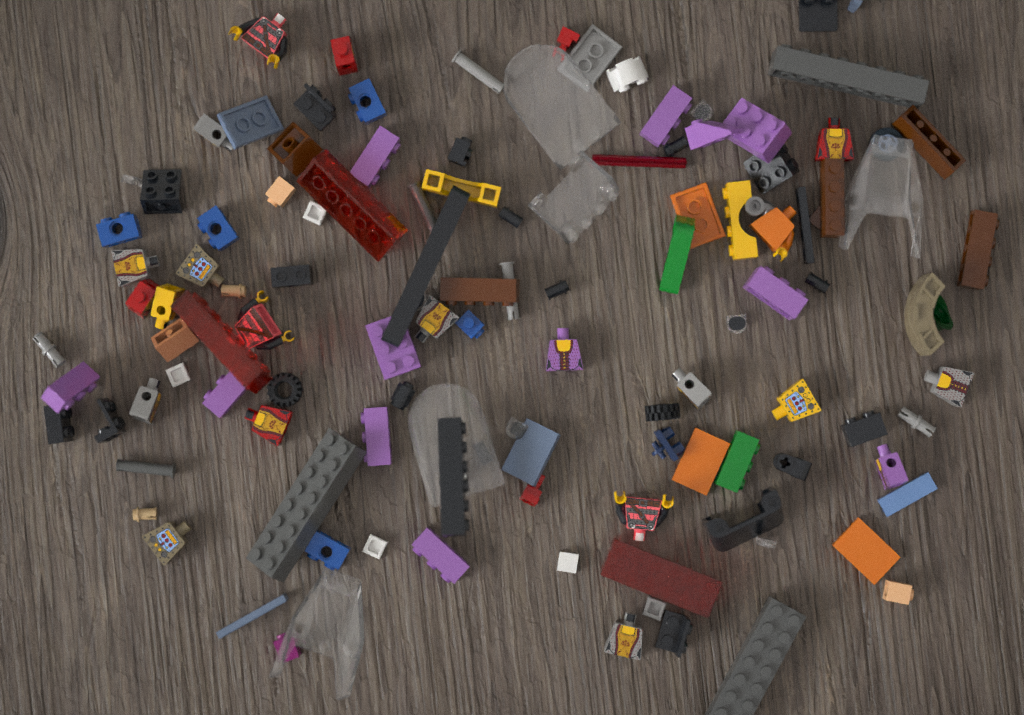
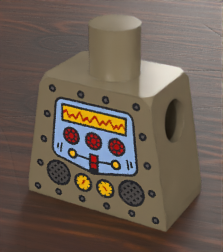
[175,244,225,288]
[142,520,192,566]

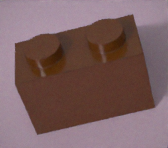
[267,122,323,177]

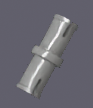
[32,331,66,368]
[897,406,936,438]

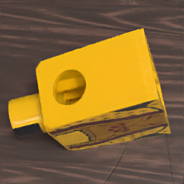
[151,283,185,330]

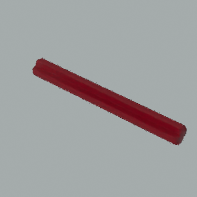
[592,154,687,168]

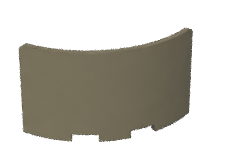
[904,272,946,356]

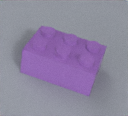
[723,98,792,164]
[743,266,808,320]
[365,316,422,380]

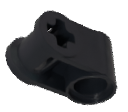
[773,453,812,481]

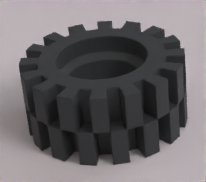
[267,373,303,407]
[645,403,681,422]

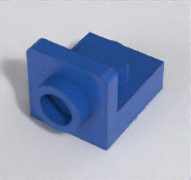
[455,309,485,339]

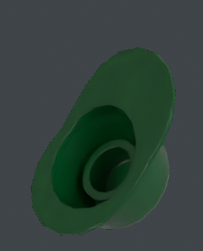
[933,294,953,331]

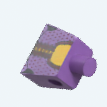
[546,328,583,371]
[875,444,909,490]

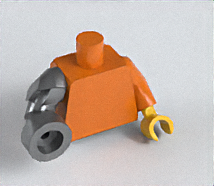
[745,196,797,262]

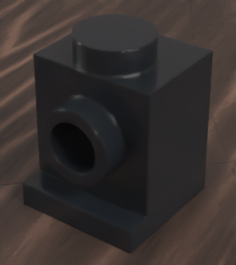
[448,137,473,168]

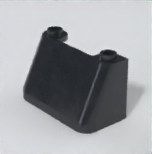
[701,487,784,552]

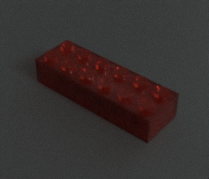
[296,149,408,262]
[170,290,273,394]
[599,537,723,618]

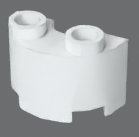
[606,56,649,93]

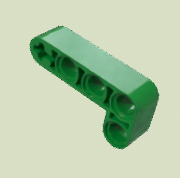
[659,214,695,295]

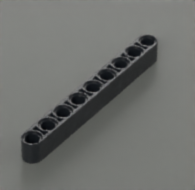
[381,185,471,348]

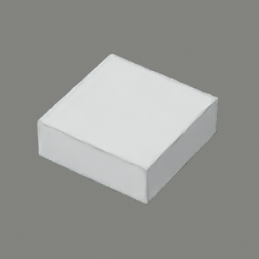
[303,200,328,226]
[165,362,191,388]
[362,534,388,560]
[557,551,579,573]

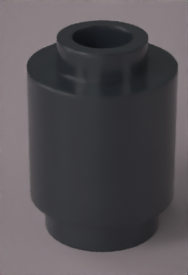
[390,381,416,411]

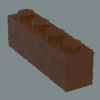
[892,105,966,180]
[819,158,845,238]
[957,209,999,290]
[440,277,520,306]

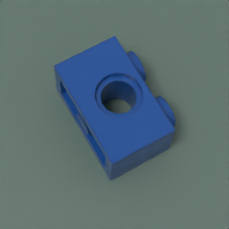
[348,78,387,125]
[197,206,240,251]
[96,212,143,248]
[305,530,351,571]

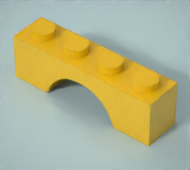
[422,169,501,208]
[722,180,758,260]

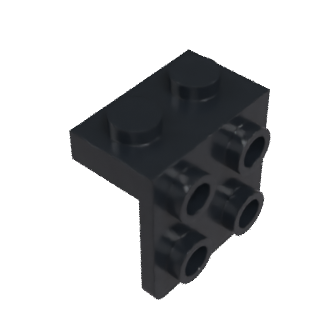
[743,143,800,194]

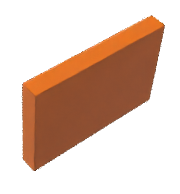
[670,182,726,249]
[671,428,730,496]
[832,517,901,585]

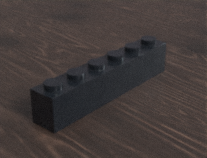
[438,417,470,537]

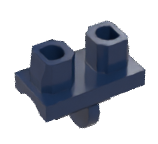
[651,426,685,461]

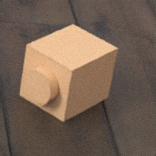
[265,176,296,208]
[882,580,914,605]

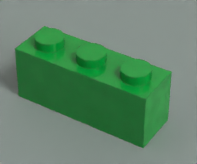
[714,430,760,493]

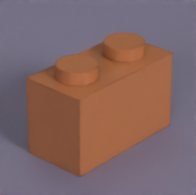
[151,316,199,362]

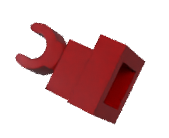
[553,26,580,62]
[519,474,545,507]

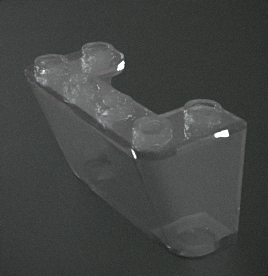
[528,150,619,244]

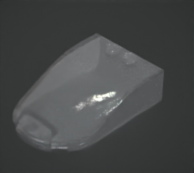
[503,44,621,170]
[408,383,506,508]

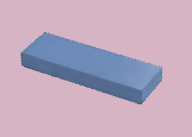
[877,472,938,517]

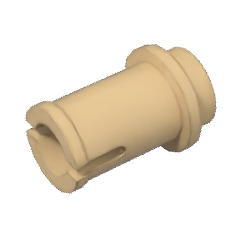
[221,284,246,299]
[133,507,157,522]

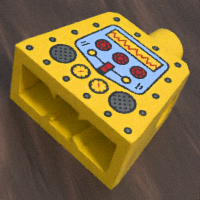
[772,379,822,422]

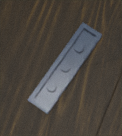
[216,593,289,639]

